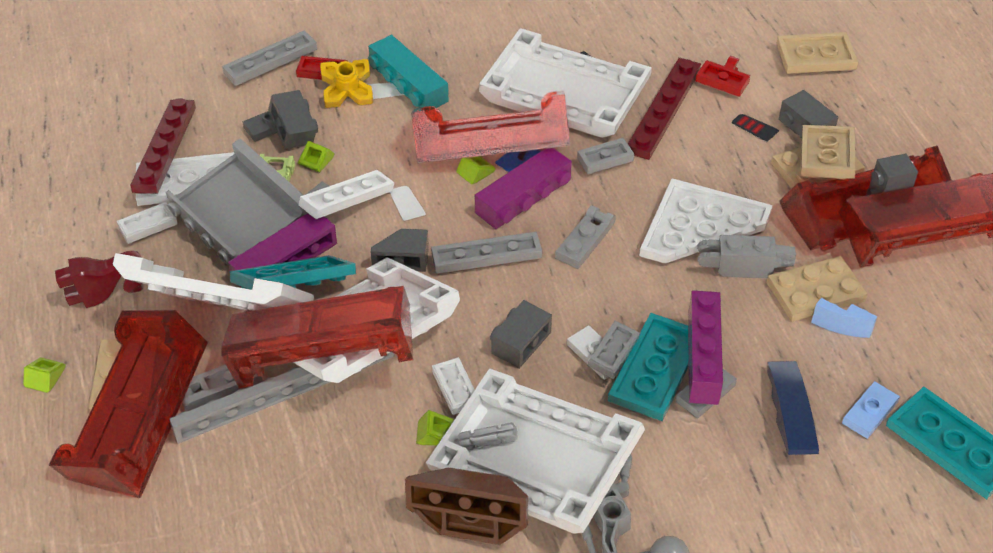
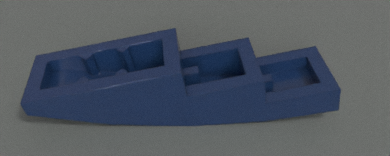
[767,361,819,455]

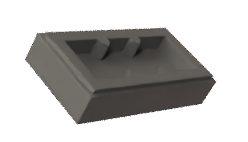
[242,111,278,142]

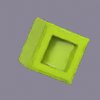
[298,141,335,173]
[456,155,496,184]
[23,357,66,393]
[416,410,454,446]

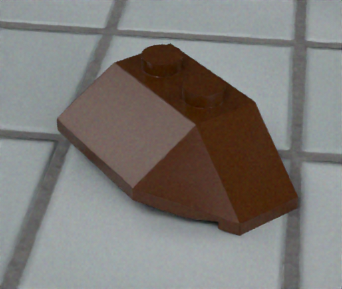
[405,467,528,545]

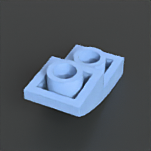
[811,298,877,338]

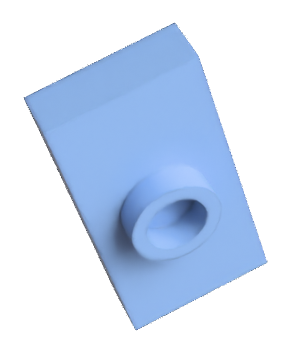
[842,381,900,439]

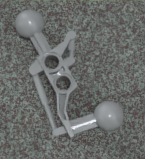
[582,454,690,553]

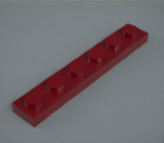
[628,57,701,160]
[130,98,196,194]

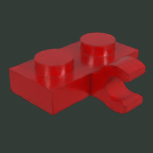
[696,56,751,97]

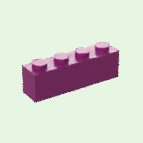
[474,146,572,229]
[228,213,337,288]
[688,290,723,405]

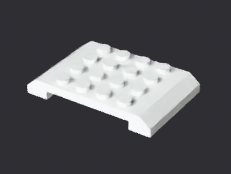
[479,28,652,138]
[113,253,314,315]
[253,257,460,383]
[426,368,645,533]

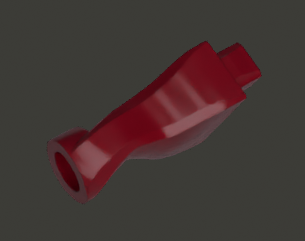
[55,251,142,308]

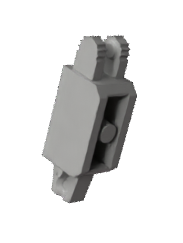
[697,235,796,278]

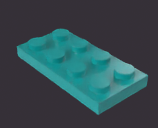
[230,255,356,290]
[608,313,689,422]
[886,387,993,500]

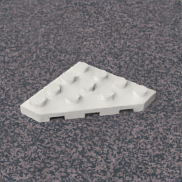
[639,178,773,263]

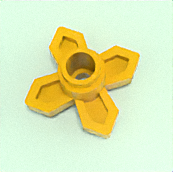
[320,59,373,108]

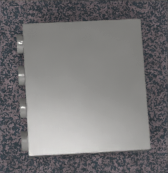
[166,138,308,265]

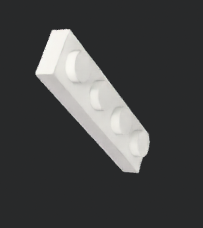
[299,170,394,219]

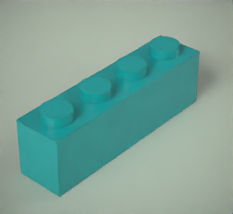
[368,34,449,114]

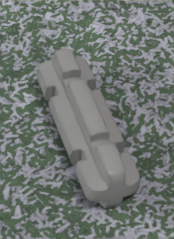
[458,422,517,449]

